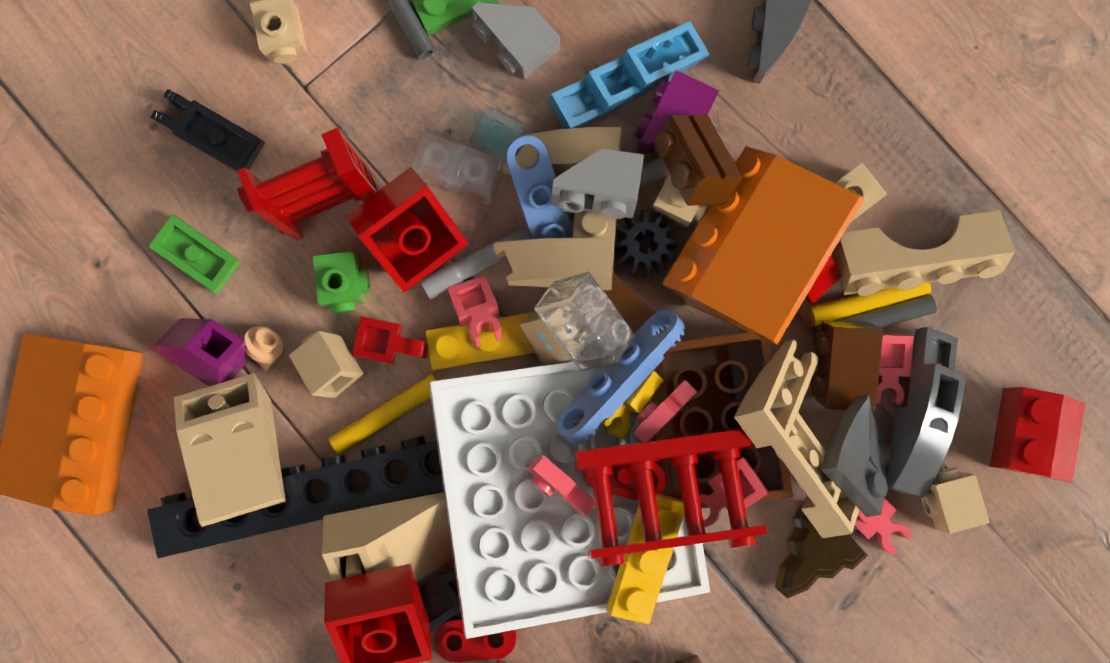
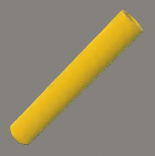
[808,282,931,326]
[328,374,437,455]

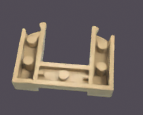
[494,127,622,290]
[734,339,859,538]

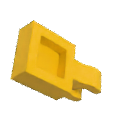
[600,370,663,439]

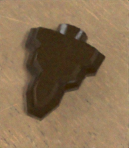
[775,500,868,599]

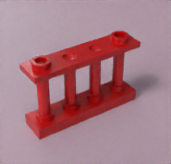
[237,127,379,241]
[573,429,768,567]

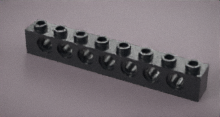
[147,436,444,559]

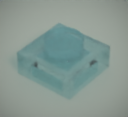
[469,107,525,164]

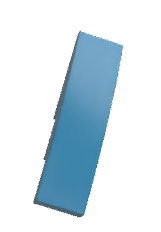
[547,21,710,129]

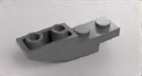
[747,0,811,84]
[887,327,966,498]

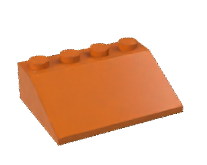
[662,146,864,344]
[0,333,144,516]

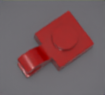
[352,316,428,365]

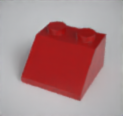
[990,387,1085,483]

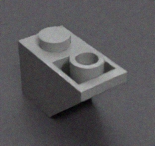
[472,2,560,80]
[551,148,644,219]

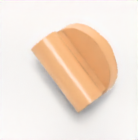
[241,326,283,372]

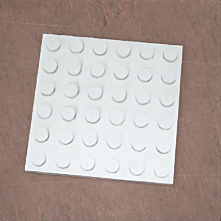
[429,356,710,639]

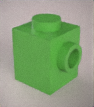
[312,251,371,314]

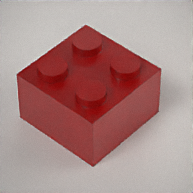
[345,167,469,293]
[324,564,432,663]

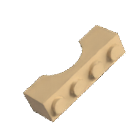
[832,210,1015,296]

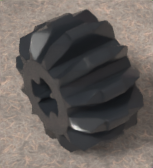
[614,210,680,280]

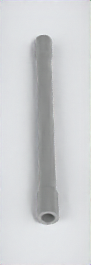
[420,156,669,300]

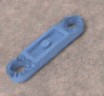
[505,135,573,293]
[556,310,685,446]

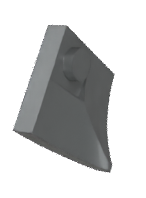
[822,394,891,517]

